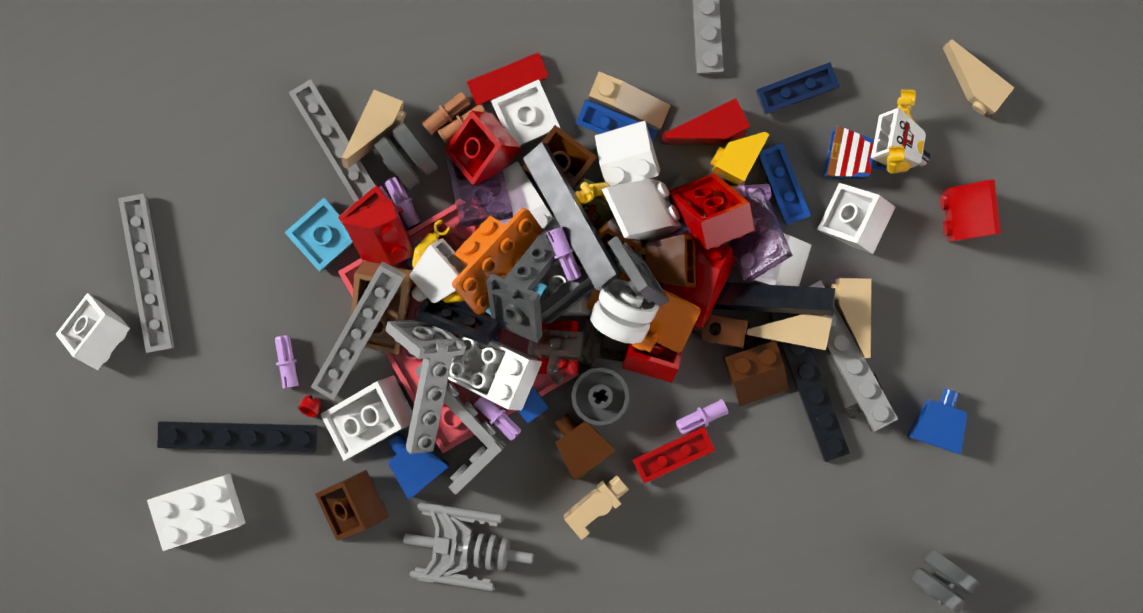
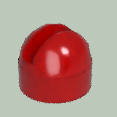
[298,395,321,418]

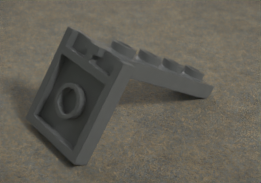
[487,216,570,343]
[540,236,670,325]

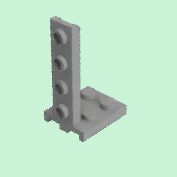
[386,319,466,454]
[416,364,506,495]

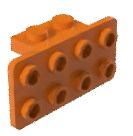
[452,208,543,315]
[587,270,701,353]

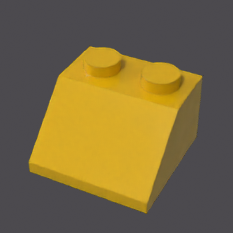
[710,132,769,186]

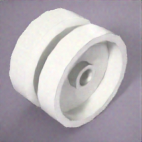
[590,279,659,344]

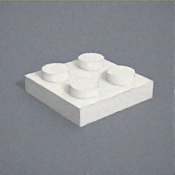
[491,80,560,146]

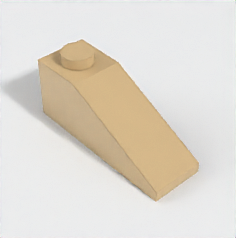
[943,39,1014,116]
[589,72,671,130]
[342,90,406,169]
[831,278,871,358]
[746,314,832,350]

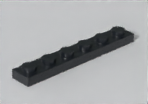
[770,312,850,462]
[157,421,317,452]

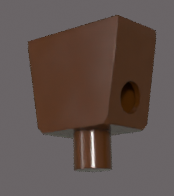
[641,235,696,287]
[691,315,750,349]
[555,414,615,481]

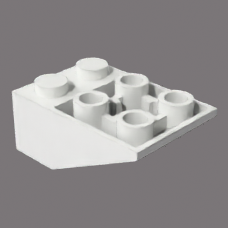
[448,336,542,411]

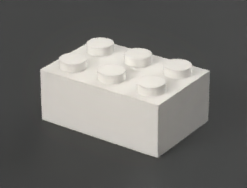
[147,473,246,551]

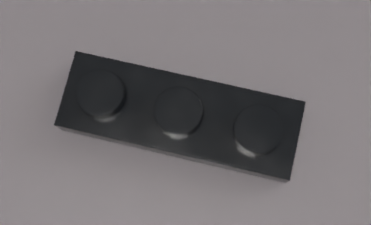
[416,298,500,345]

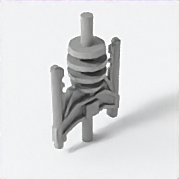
[403,502,534,591]

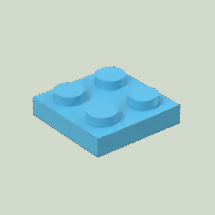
[285,198,353,272]

